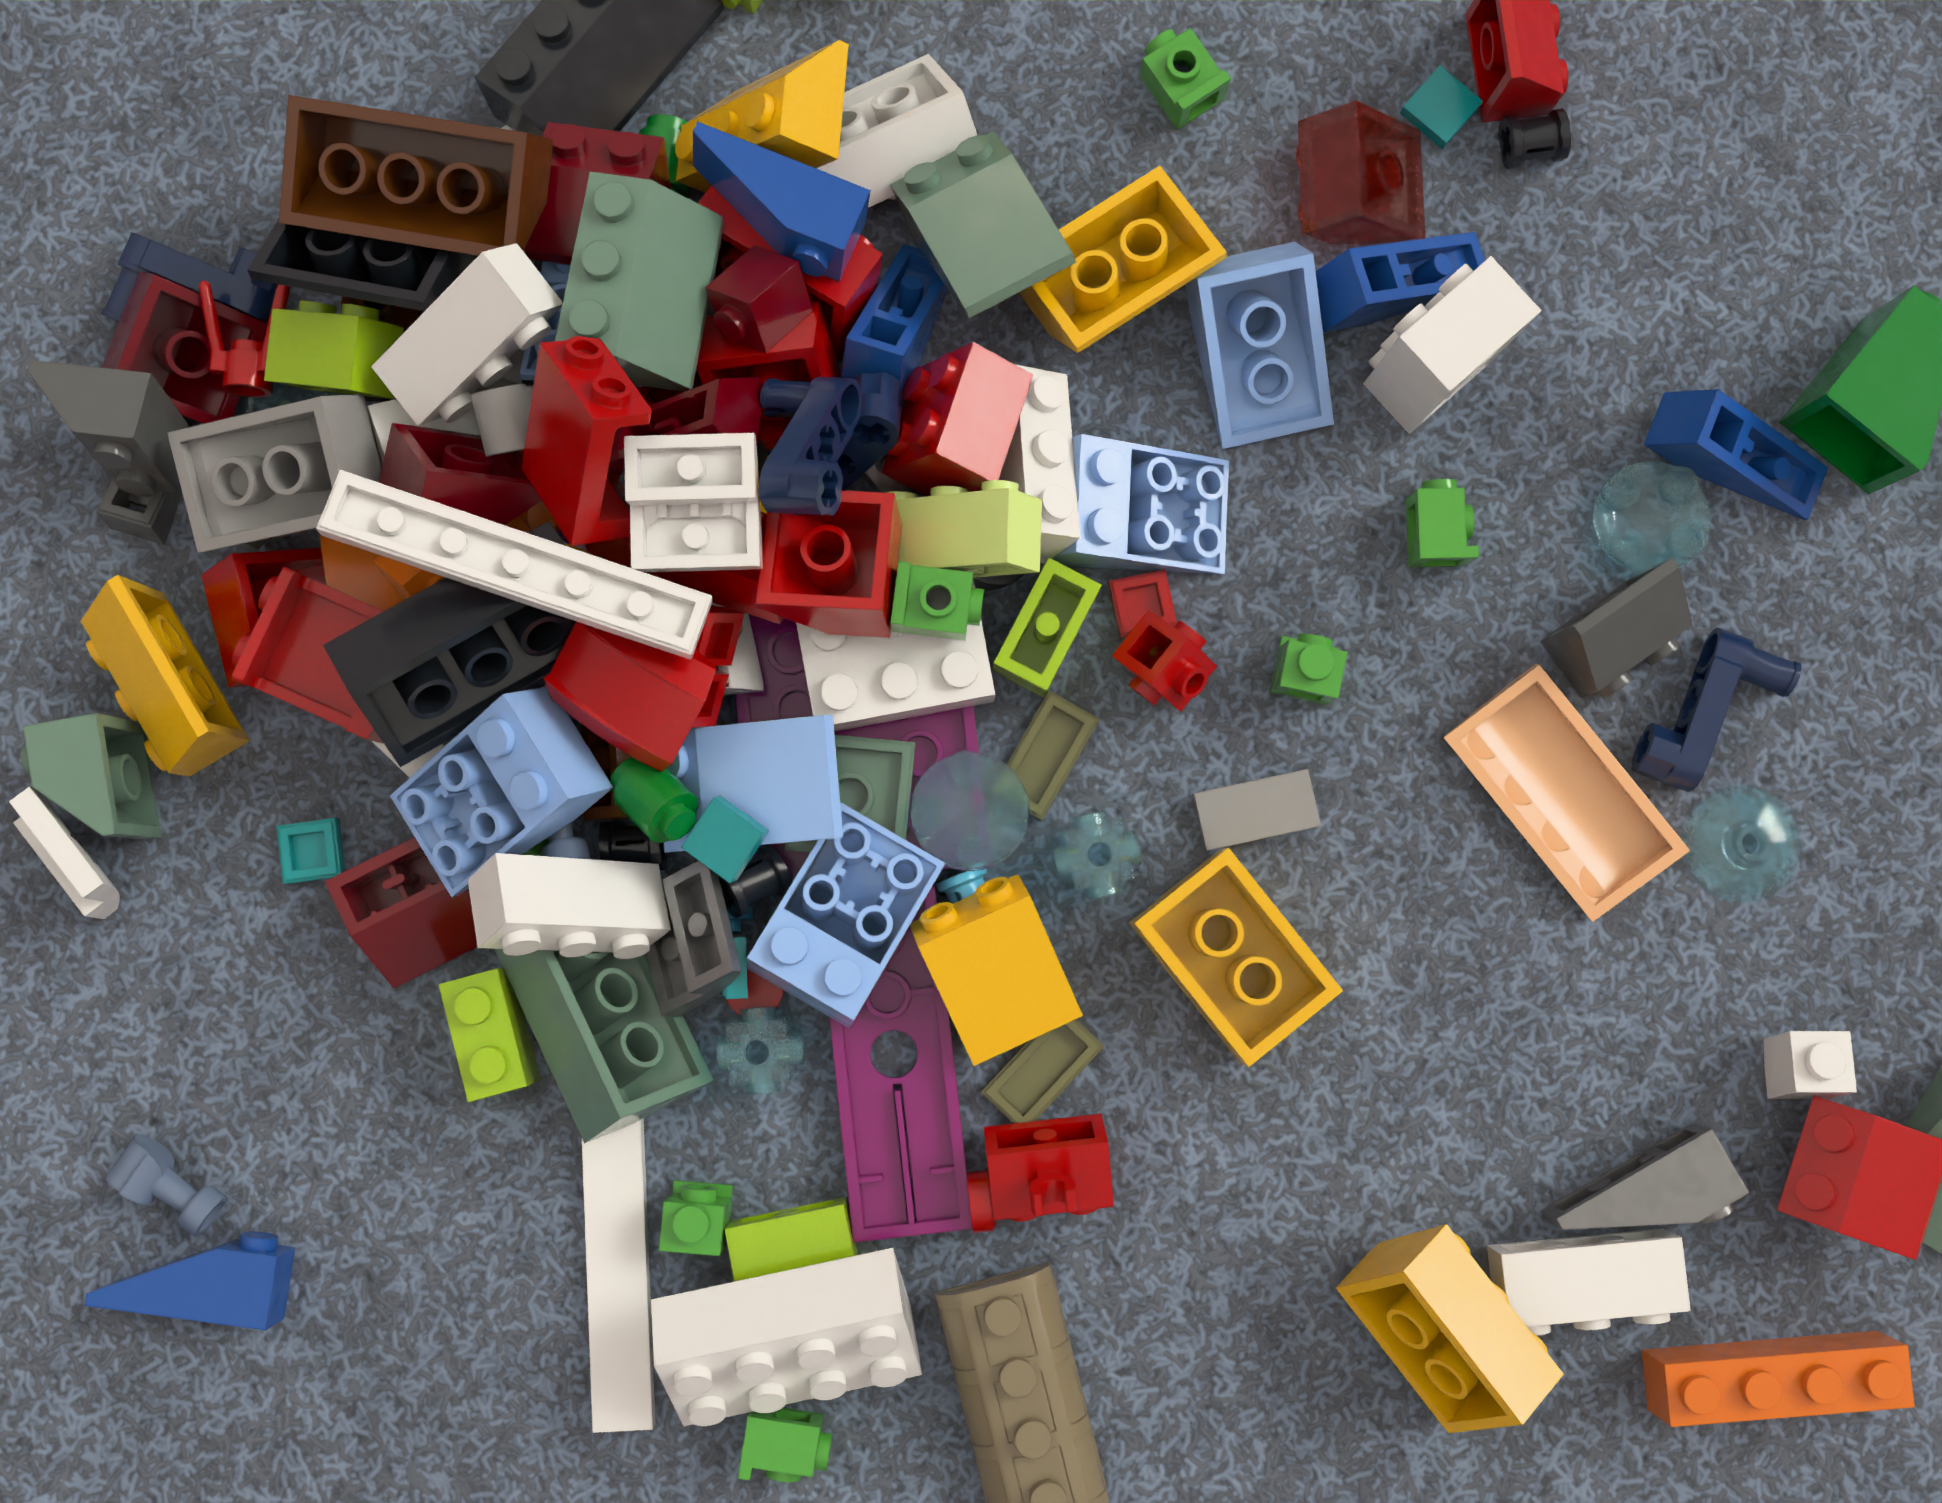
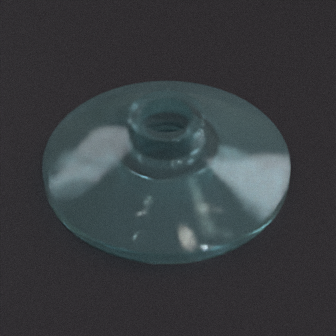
[1684,786,1801,902]

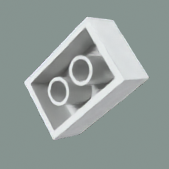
[1363,256,1542,434]
[796,579,995,732]

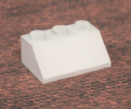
[816,54,977,208]

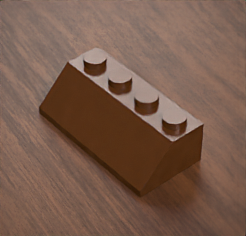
[279,95,553,256]

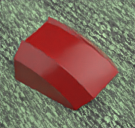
[543,621,716,772]

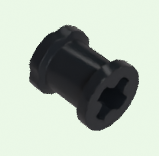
[1498,108,1571,169]
[599,822,667,870]
[718,844,792,919]

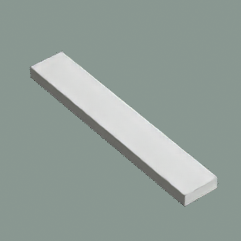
[316,470,713,660]
[582,1118,656,1433]

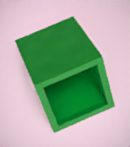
[1779,285,1942,495]

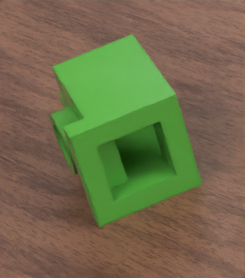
[1139,28,1231,130]
[1405,479,1479,568]
[891,561,984,641]
[1270,633,1348,705]
[659,1180,733,1256]
[738,1407,833,1482]

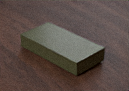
[991,690,1100,821]
[981,1019,1104,1123]

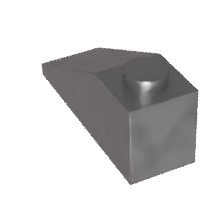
[1541,1123,1749,1230]

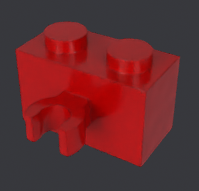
[983,1113,1114,1222]

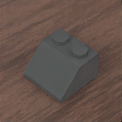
[27,360,190,496]
[1540,557,1693,699]

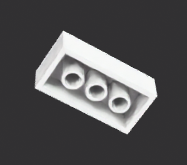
[651,1248,922,1426]

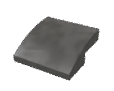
[647,860,742,1017]

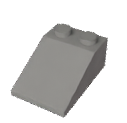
[167,394,381,553]

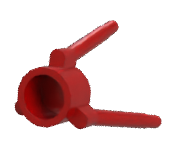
[199,281,290,398]

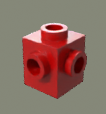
[1112,610,1217,712]

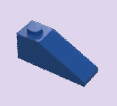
[693,121,871,282]
[1316,232,1485,332]
[842,244,948,392]
[1644,389,1828,520]
[84,1231,295,1330]

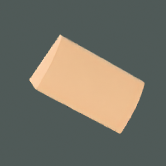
[1444,663,1690,922]

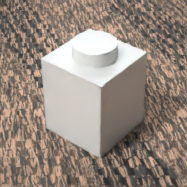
[1764,1031,1857,1099]

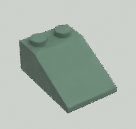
[890,131,1076,318]

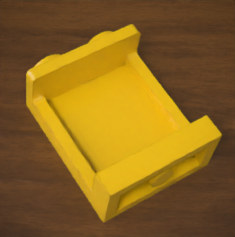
[910,875,1083,1066]

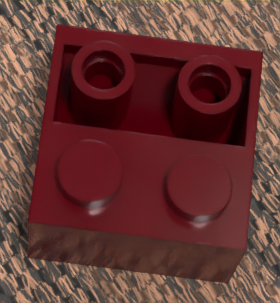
[609,377,763,483]
[324,837,478,988]

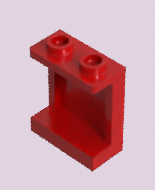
[521,336,652,546]
[231,567,384,744]

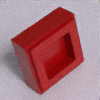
[1108,569,1177,639]

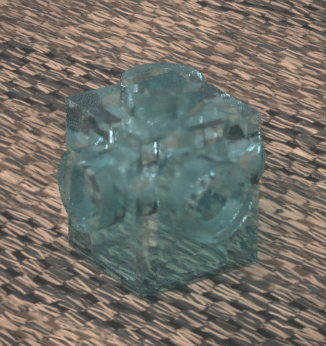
[1052,811,1141,900]
[717,1006,805,1094]

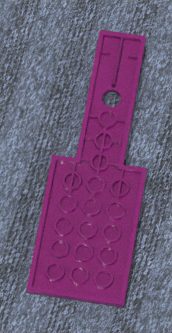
[735,615,992,1243]

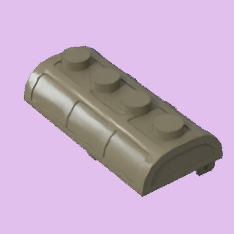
[934,1261,1110,1503]

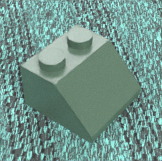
[21,713,162,840]

